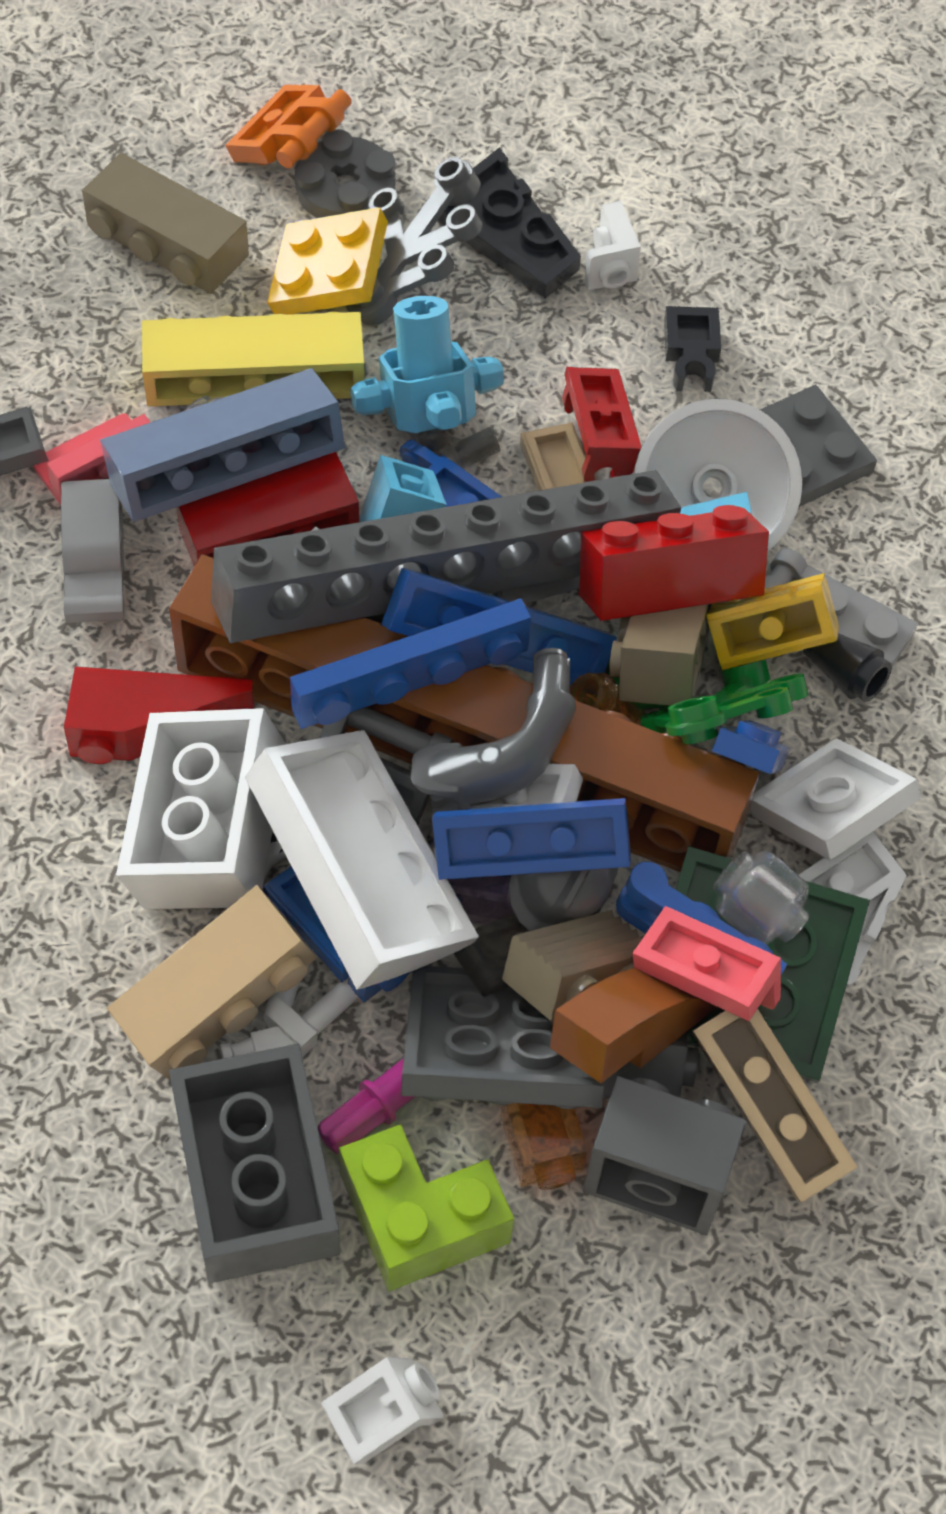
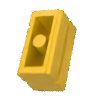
[707,573,839,670]

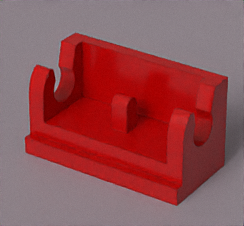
[562,367,642,482]

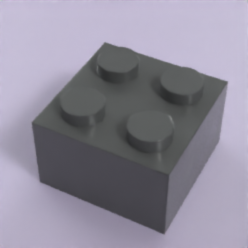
[583,1076,746,1236]

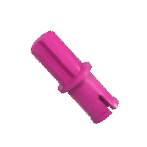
[317,1058,415,1155]

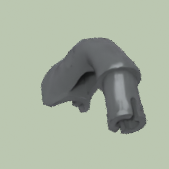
[411,648,576,814]

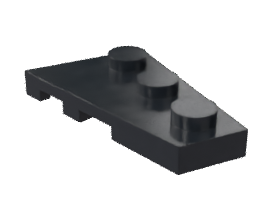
[437,147,581,299]

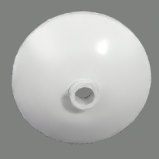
[634,399,802,551]

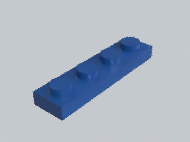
[381,567,618,692]
[290,598,531,729]

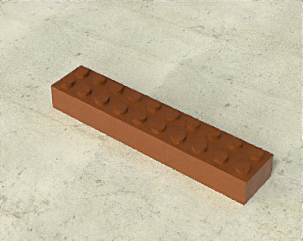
[169,554,760,873]

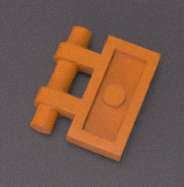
[225,85,352,169]

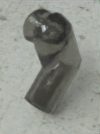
[417,427,501,469]

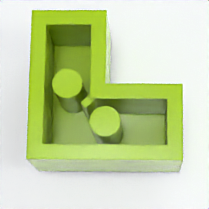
[339,1124,514,1292]

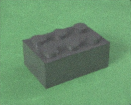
[169,1043,340,1284]

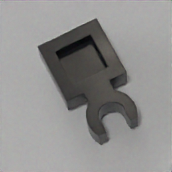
[664,306,721,392]

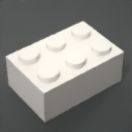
[116,708,286,909]

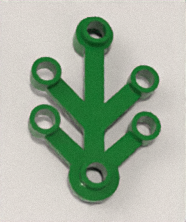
[639,659,809,744]

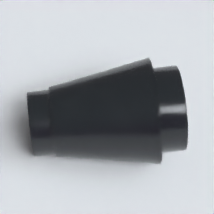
[803,633,892,702]

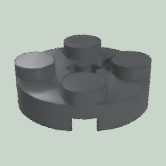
[295,129,396,218]

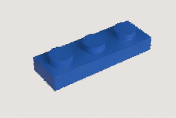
[712,720,791,774]
[432,798,631,880]

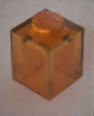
[500,1103,588,1190]

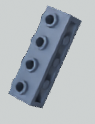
[100,368,345,522]

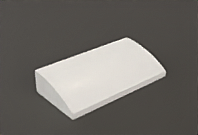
[244,730,479,990]

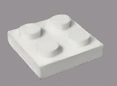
[750,738,921,861]

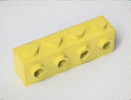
[142,312,364,407]

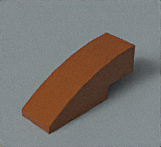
[550,967,717,1083]

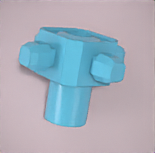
[350,296,504,433]

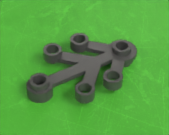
[346,157,482,325]

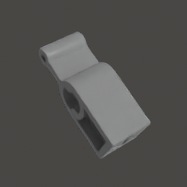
[61,479,124,623]

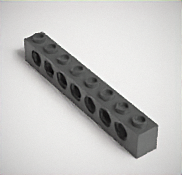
[211,470,682,643]

